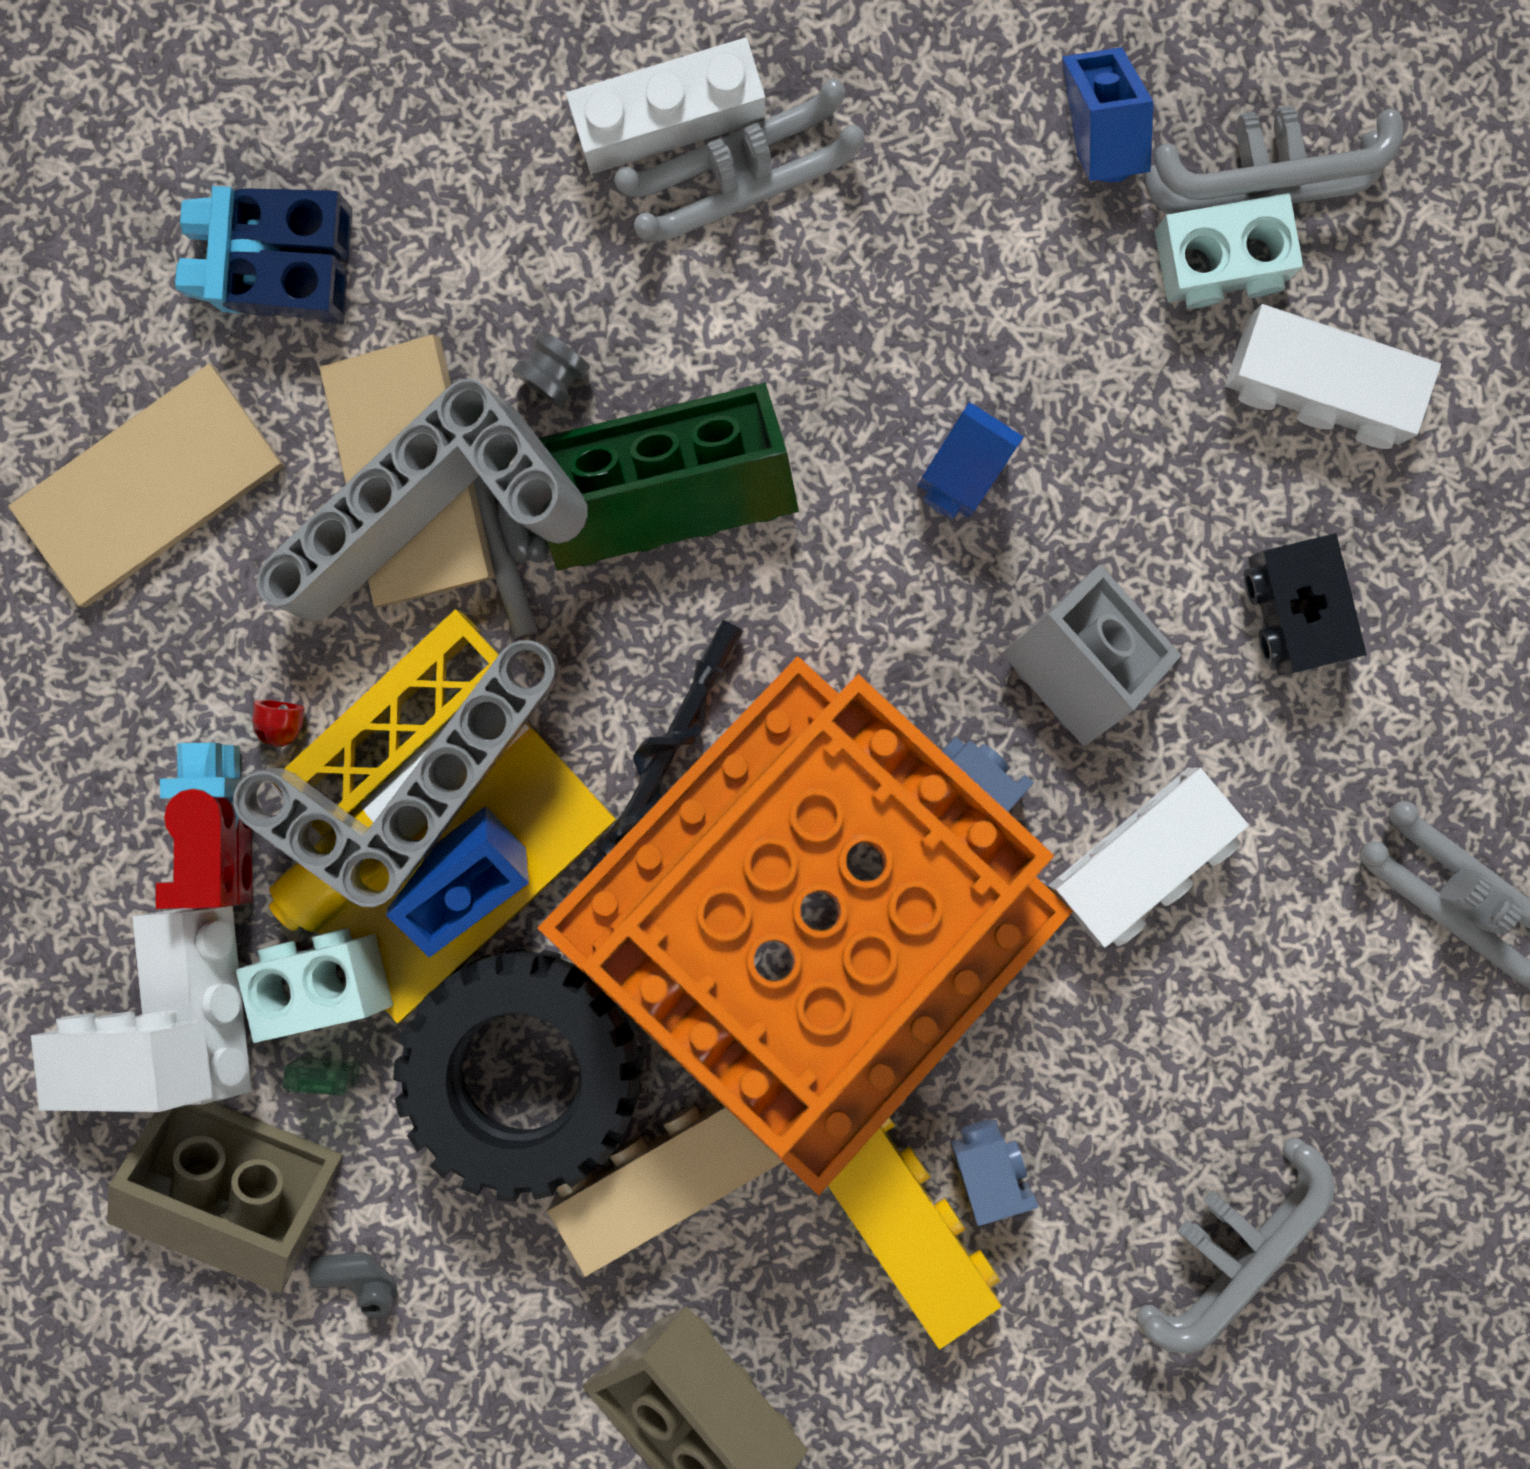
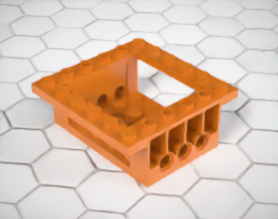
[537,656,1073,1196]

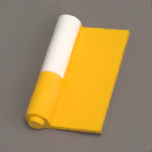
[269,702,617,1024]

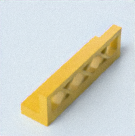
[273,609,499,837]

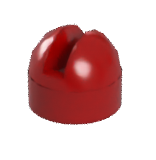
[252,700,305,747]

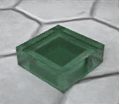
[283,1057,360,1096]

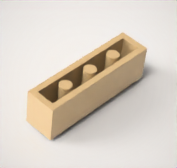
[547,1102,782,1277]

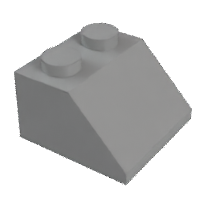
[1001,564,1182,747]

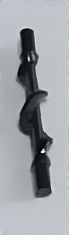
[584,620,744,878]

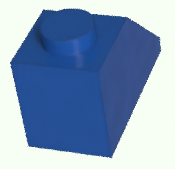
[1062,47,1154,183]
[917,402,1024,519]
[386,806,529,958]

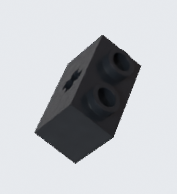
[1244,533,1367,676]

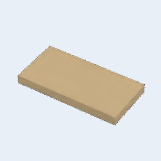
[319,334,496,607]
[8,363,285,608]

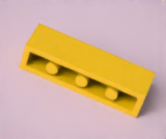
[828,1117,1002,1350]

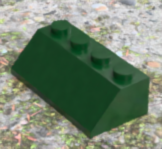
[539,382,799,571]

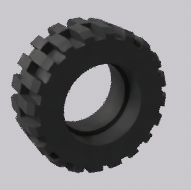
[393,948,643,1202]

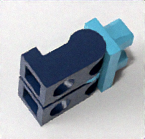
[175,186,353,325]

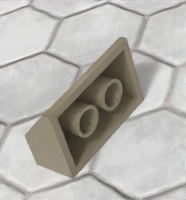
[107,1102,343,1294]
[582,1306,808,1469]

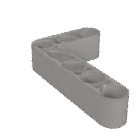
[257,378,588,622]
[233,640,559,907]

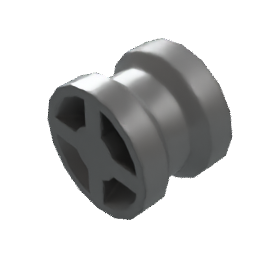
[512,330,590,408]

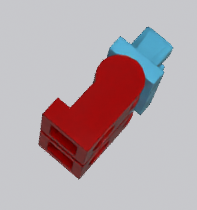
[155,743,253,909]

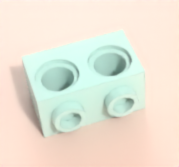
[1155,193,1303,309]
[235,928,393,1043]

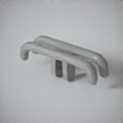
[614,79,865,242]
[1145,106,1403,214]
[1359,801,1530,989]
[1137,1138,1335,1355]

